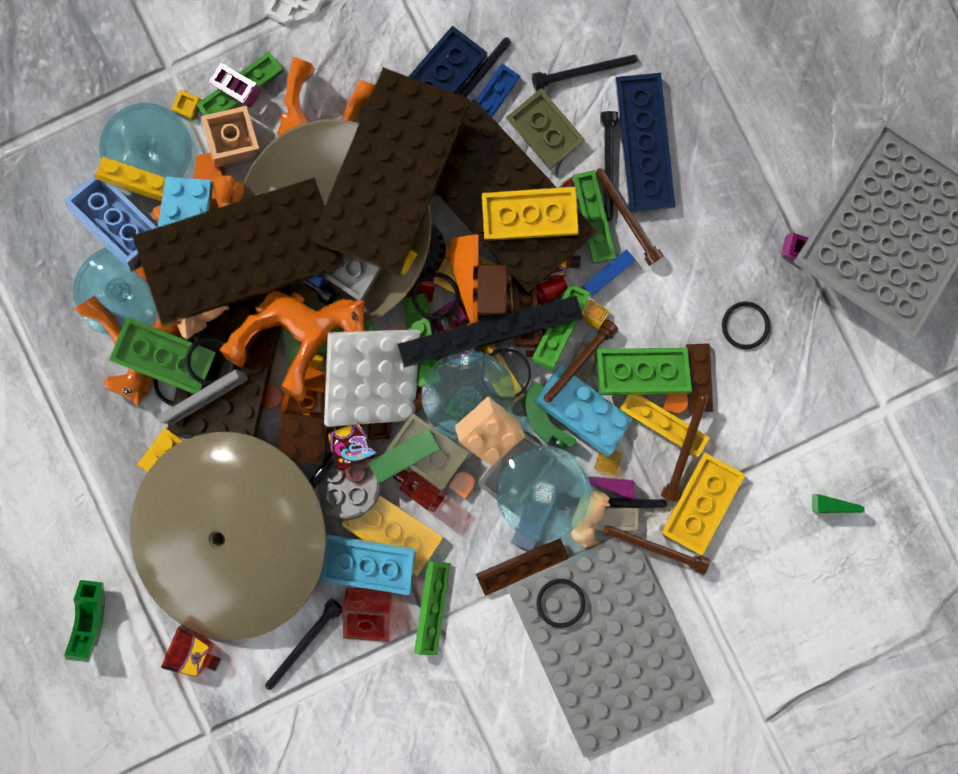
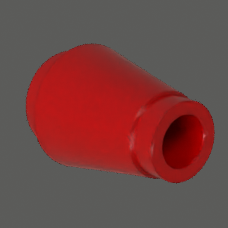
[536,278,568,305]

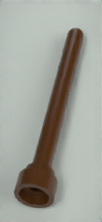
[596,168,664,266]
[544,319,618,403]
[661,394,708,502]
[604,526,710,576]

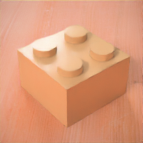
[201,106,259,168]
[455,396,525,467]

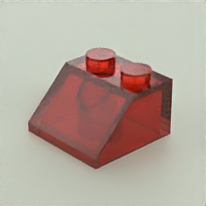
[342,588,392,642]

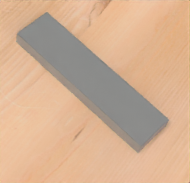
[158,370,248,425]

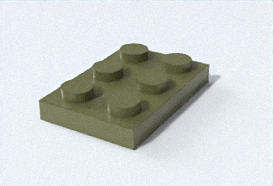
[506,88,585,170]
[386,413,469,491]

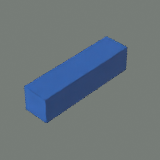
[582,249,636,298]

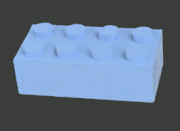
[64,175,157,273]

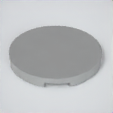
[314,451,381,520]

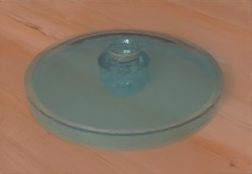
[99,103,192,178]
[73,248,158,336]
[422,351,515,440]
[496,446,591,540]

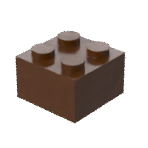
[478,265,511,318]
[277,412,327,465]

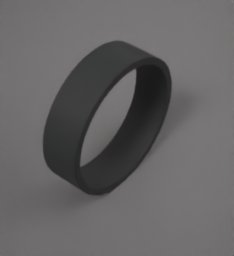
[480,348,531,400]

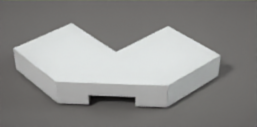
[265,0,324,25]

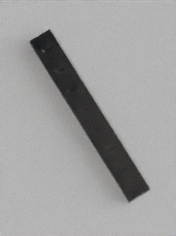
[397,296,583,368]

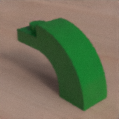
[525,380,577,449]
[64,580,105,662]

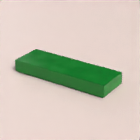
[368,429,440,483]

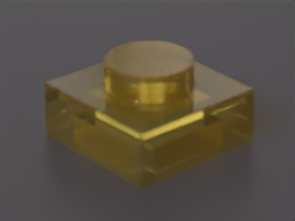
[594,450,623,475]

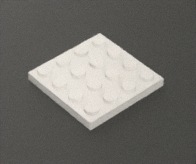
[324,329,420,427]

